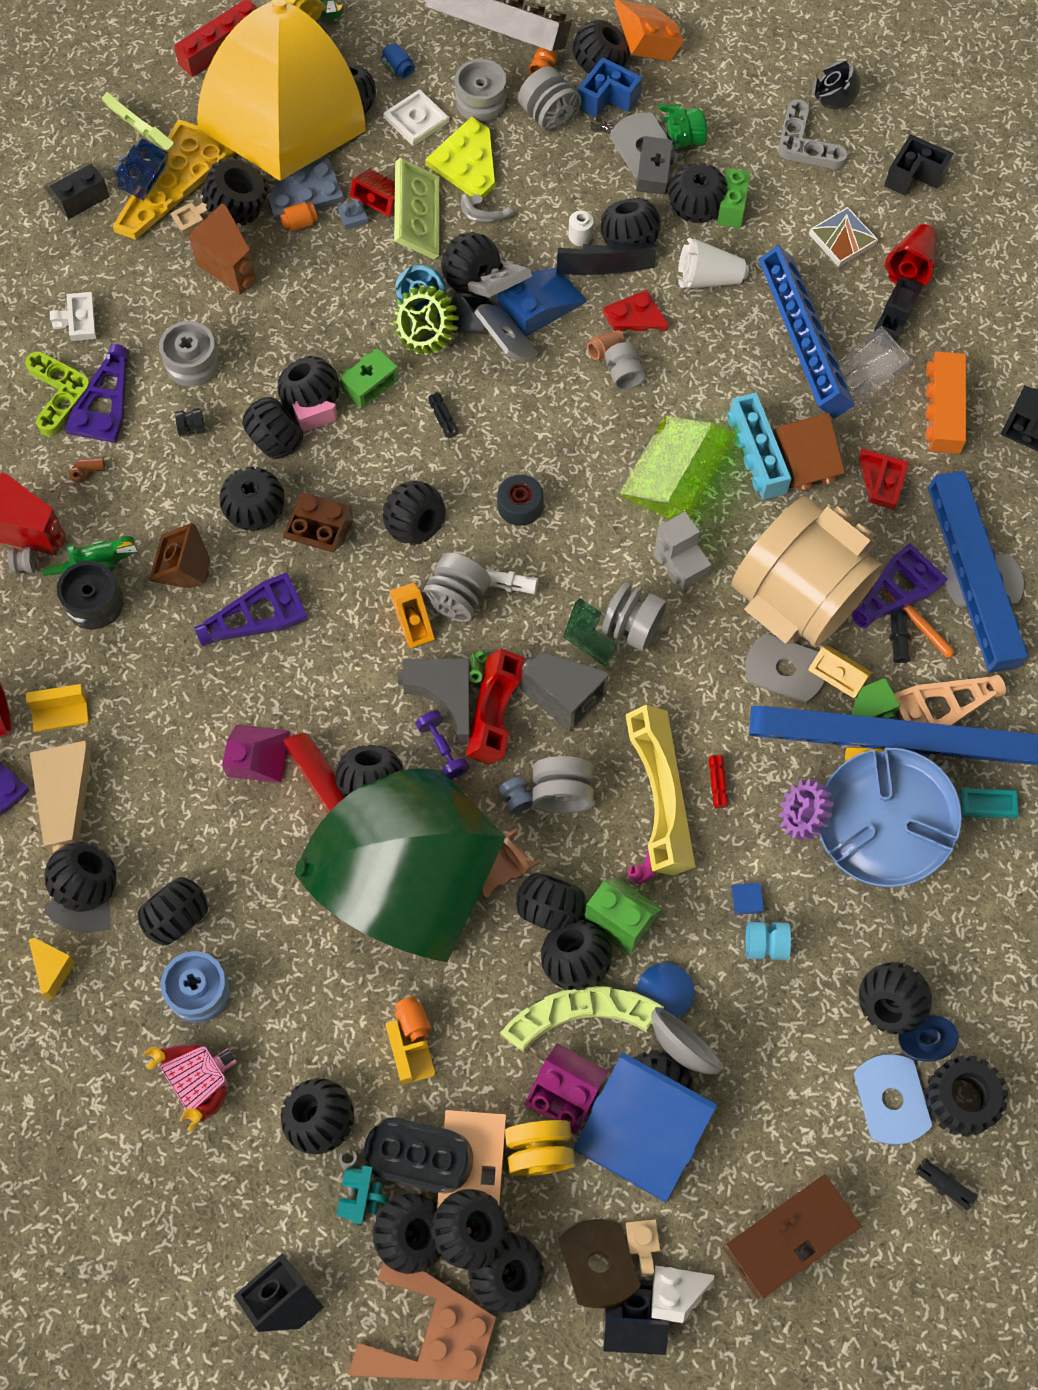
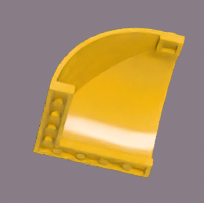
[197,0,366,181]

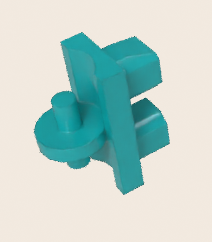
[336,1166,389,1226]

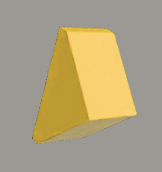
[29,938,76,1000]

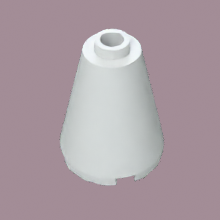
[678,238,749,289]

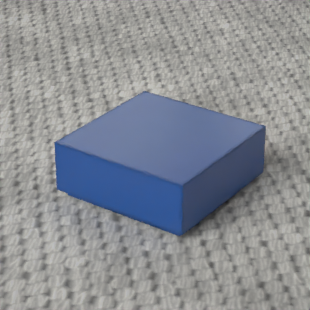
[731,883,764,915]

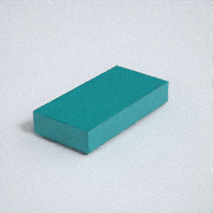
[960,788,1019,819]

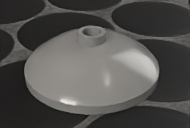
[651,1007,724,1075]

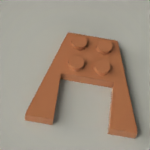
[348,1262,496,1381]

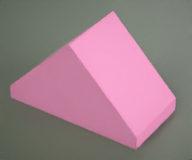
[292,401,337,432]

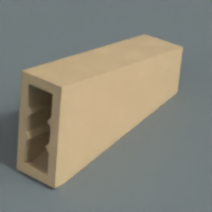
[30,741,92,854]

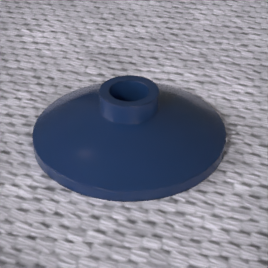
[899,1015,959,1062]

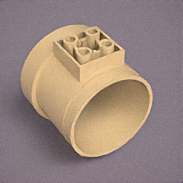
[731,496,884,648]

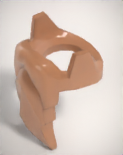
[482,830,541,898]

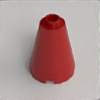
[884,224,937,287]

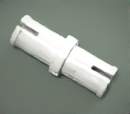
[486,569,538,595]

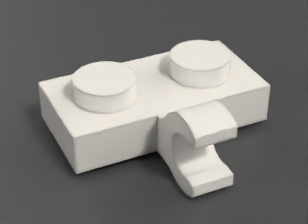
[50,292,96,341]

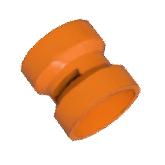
[528,47,558,75]

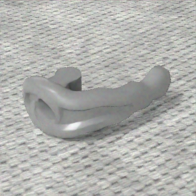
[461,194,515,223]

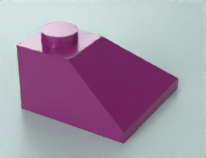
[222,725,291,783]

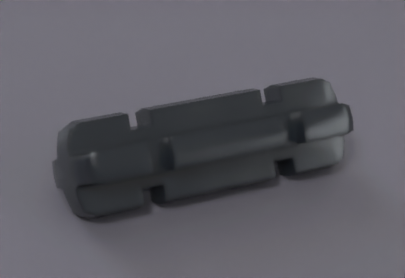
[428,392,458,438]

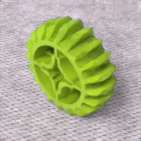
[391,286,459,355]

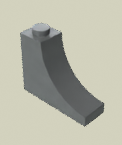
[398,658,469,744]

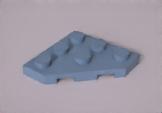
[268,154,344,221]

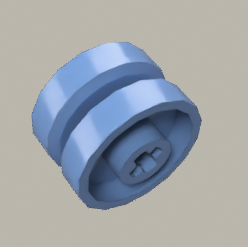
[160,951,231,1023]

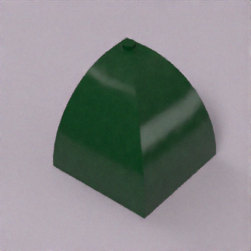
[294,768,506,962]

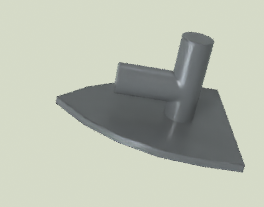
[44,899,111,933]

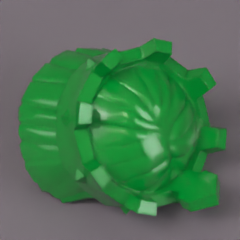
[658,103,708,151]

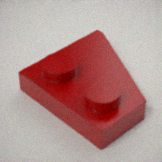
[603,290,669,332]
[859,448,909,510]

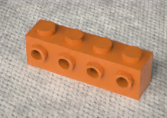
[925,351,966,454]

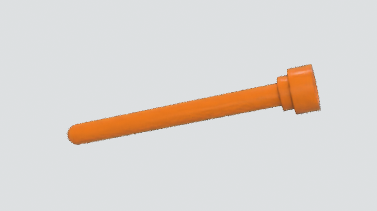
[872,557,954,658]

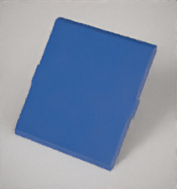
[573,1052,717,1203]

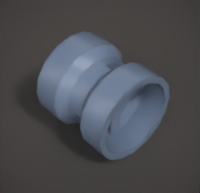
[498,776,533,815]

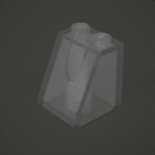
[837,327,914,418]

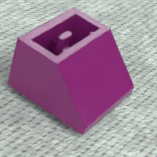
[524,1043,609,1134]

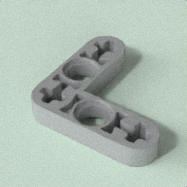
[778,99,847,169]

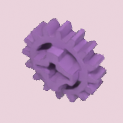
[778,779,834,841]

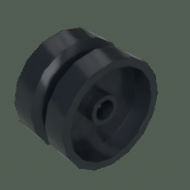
[57,561,123,630]

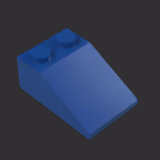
[498,267,586,337]

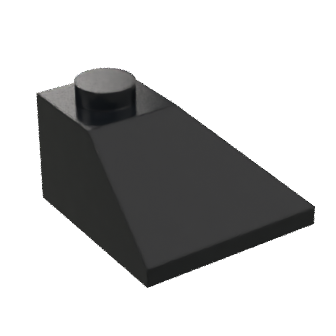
[449,292,509,334]
[234,1253,324,1332]

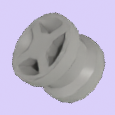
[8,547,36,574]

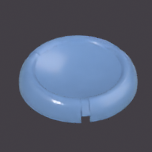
[820,748,961,888]

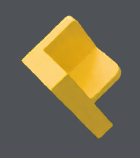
[385,1020,435,1086]

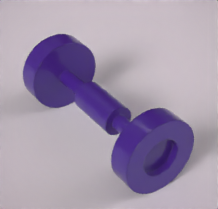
[415,710,470,780]

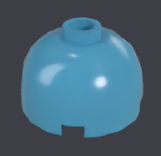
[395,265,446,310]

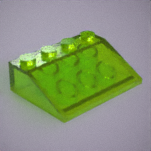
[619,415,736,520]

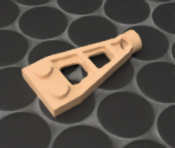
[894,675,1006,726]

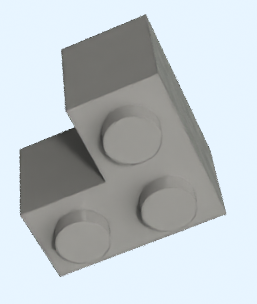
[654,512,712,590]

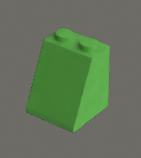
[584,877,663,955]

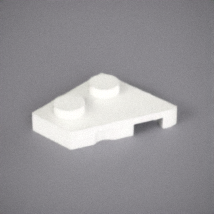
[652,1266,714,1323]

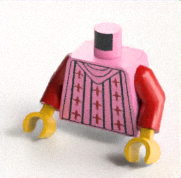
[142,1045,237,1132]

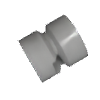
[604,342,646,390]

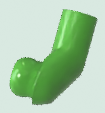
[469,650,488,683]

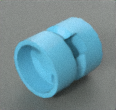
[745,922,791,960]

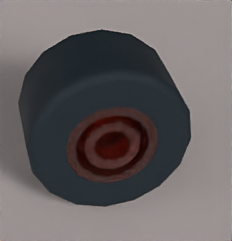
[497,475,543,526]

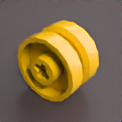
[505,1120,575,1176]

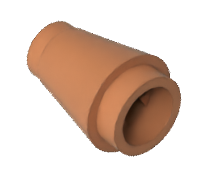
[587,330,625,360]

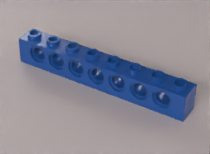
[758,245,855,419]

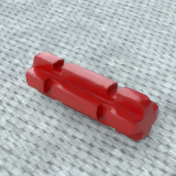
[708,755,729,808]

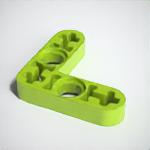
[25,352,89,436]

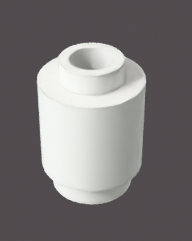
[568,211,593,246]

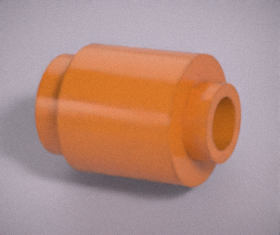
[280,202,318,232]
[395,996,432,1043]

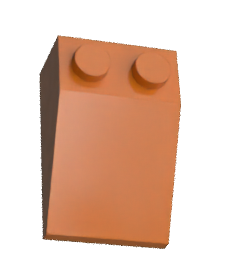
[614,0,684,61]

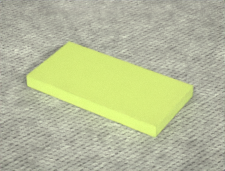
[394,158,439,259]

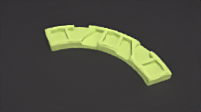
[102,92,175,152]
[500,986,664,1052]

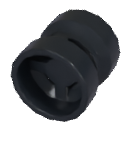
[175,408,205,437]

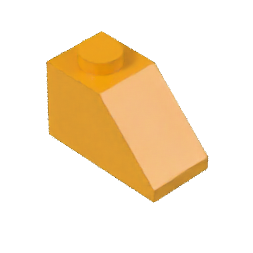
[389,582,435,648]

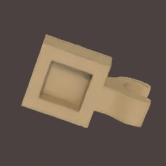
[171,202,212,236]
[625,1219,660,1277]

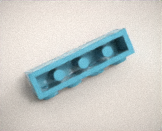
[727,392,791,500]

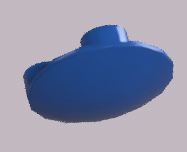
[637,963,695,1018]

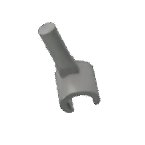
[339,1151,358,1196]

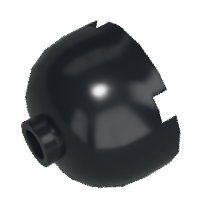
[812,60,861,110]

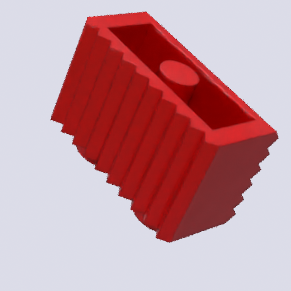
[349,168,395,218]

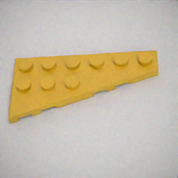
[113,119,237,240]

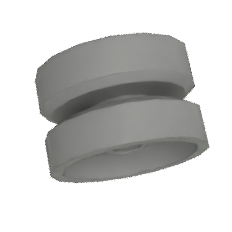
[455,59,506,122]
[159,321,219,387]
[533,756,594,814]

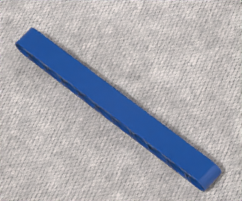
[749,706,1038,765]

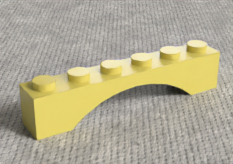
[626,705,695,875]

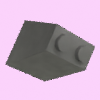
[522,652,609,732]

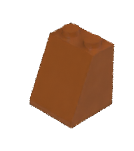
[189,203,256,295]
[772,413,845,491]

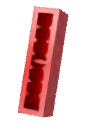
[283,733,345,813]

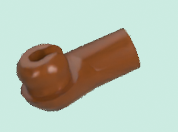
[69,458,105,483]

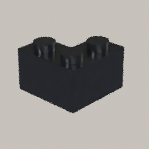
[884,134,954,196]
[1000,385,1038,451]

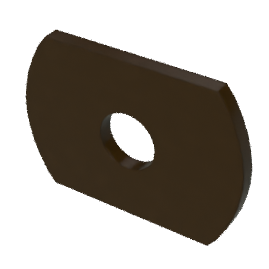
[559,1219,641,1309]

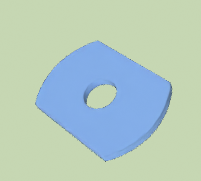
[854,1055,932,1145]

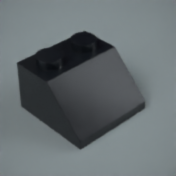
[43,163,109,220]
[603,1280,669,1355]

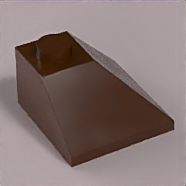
[149,523,210,588]

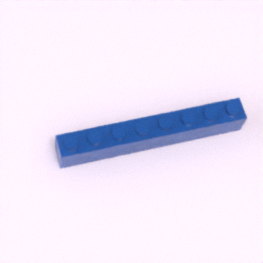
[928,471,1028,673]

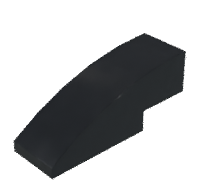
[870,276,924,350]

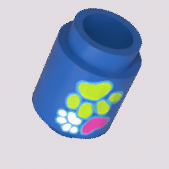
[381,43,415,79]

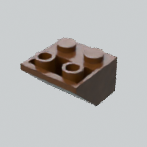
[283,492,353,553]

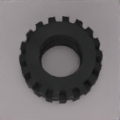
[201,158,268,226]
[925,1055,1008,1137]

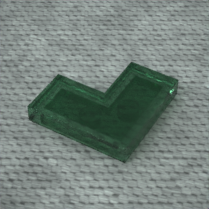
[563,598,617,667]

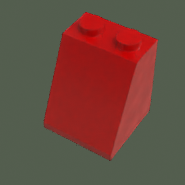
[0,472,66,555]

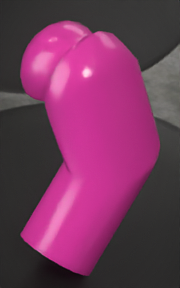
[628,849,657,884]

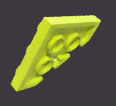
[425,116,495,200]

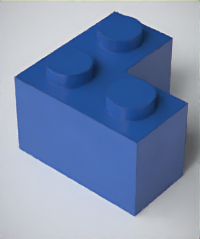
[578,57,643,118]

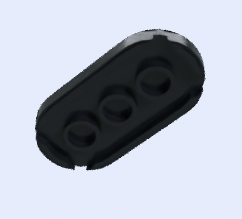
[364,1117,473,1194]

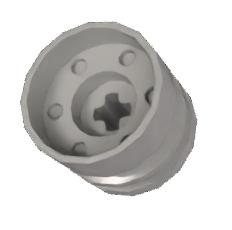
[518,66,581,133]
[421,553,491,622]
[601,582,667,652]

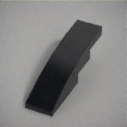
[556,240,657,275]

